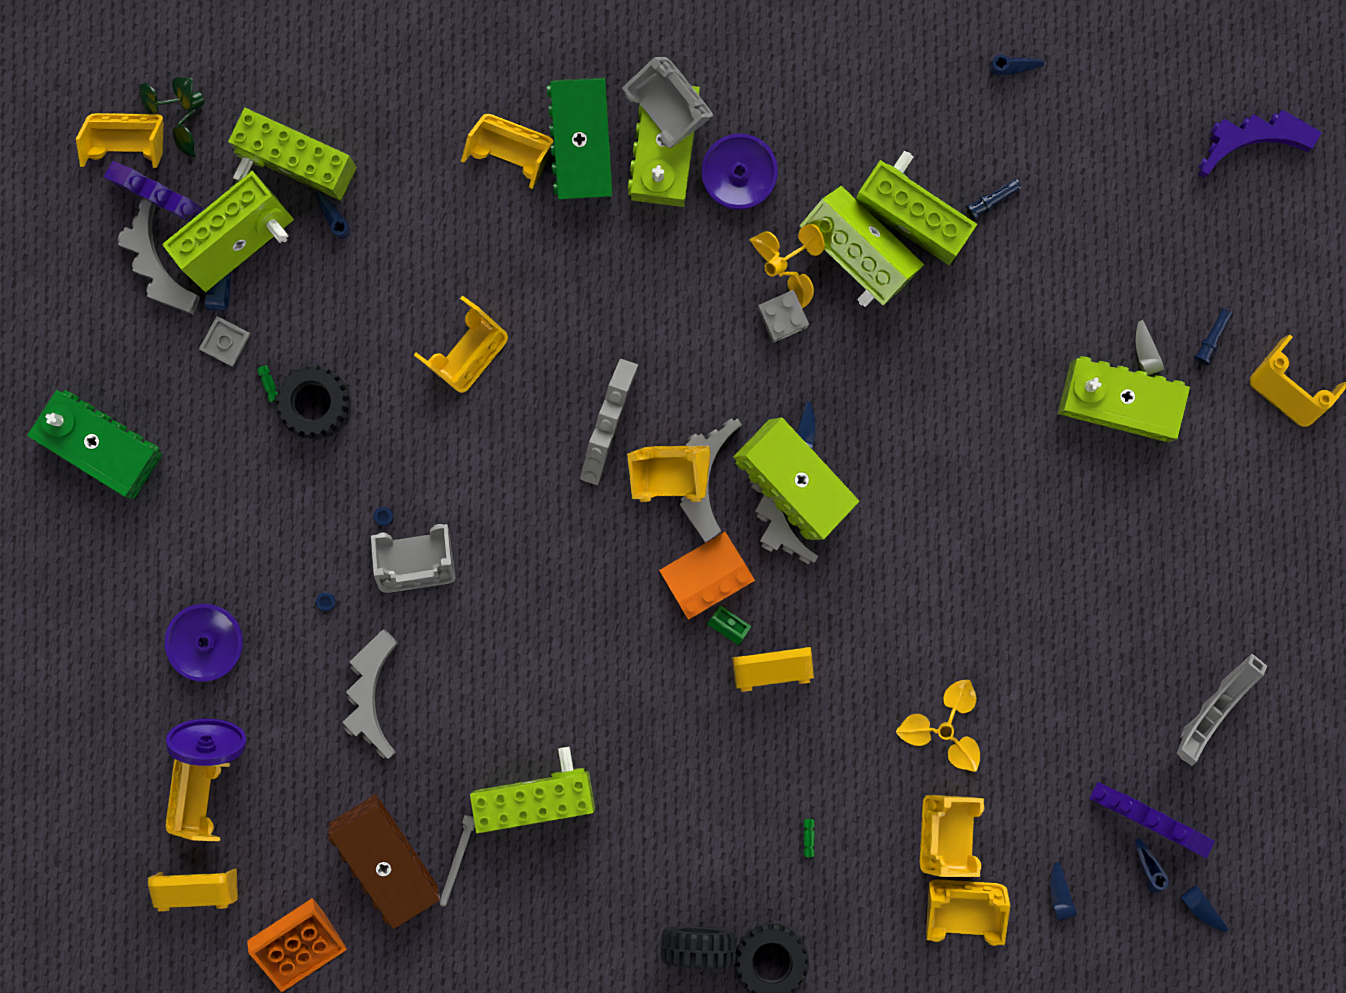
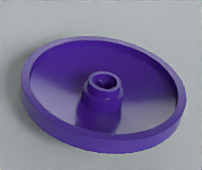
[702,134,778,210]
[165,604,243,681]
[166,719,246,766]

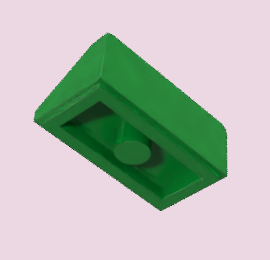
[707,605,752,645]

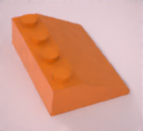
[659,532,755,620]
[247,898,347,992]

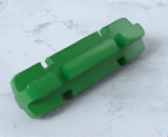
[257,365,278,403]
[804,819,814,857]

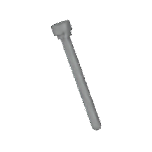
[439,815,475,907]

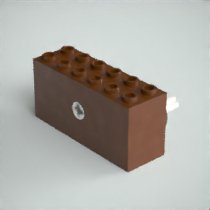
[328,794,440,929]

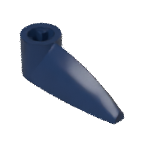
[990,54,1044,76]
[315,191,350,239]
[205,272,231,311]
[796,401,815,449]
[1134,838,1169,893]
[1050,862,1077,921]
[1180,885,1229,932]

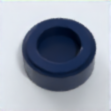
[373,507,393,526]
[316,592,336,611]

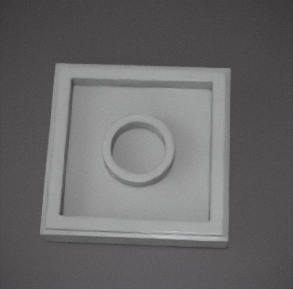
[199,316,251,367]

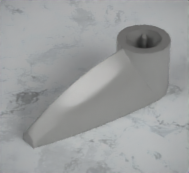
[1136,320,1164,376]

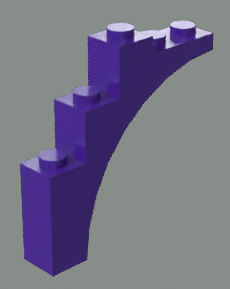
[1197,109,1322,178]
[103,161,205,223]
[1089,782,1215,859]

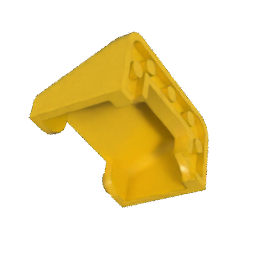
[627,446,711,502]
[920,795,984,877]
[926,879,1010,946]

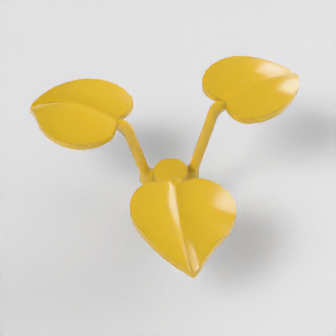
[749,224,825,308]
[896,680,980,772]

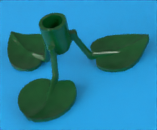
[139,77,204,157]

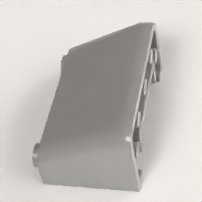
[622,57,713,148]
[371,524,455,593]

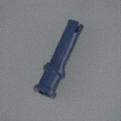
[966,178,1022,220]
[1194,308,1233,365]

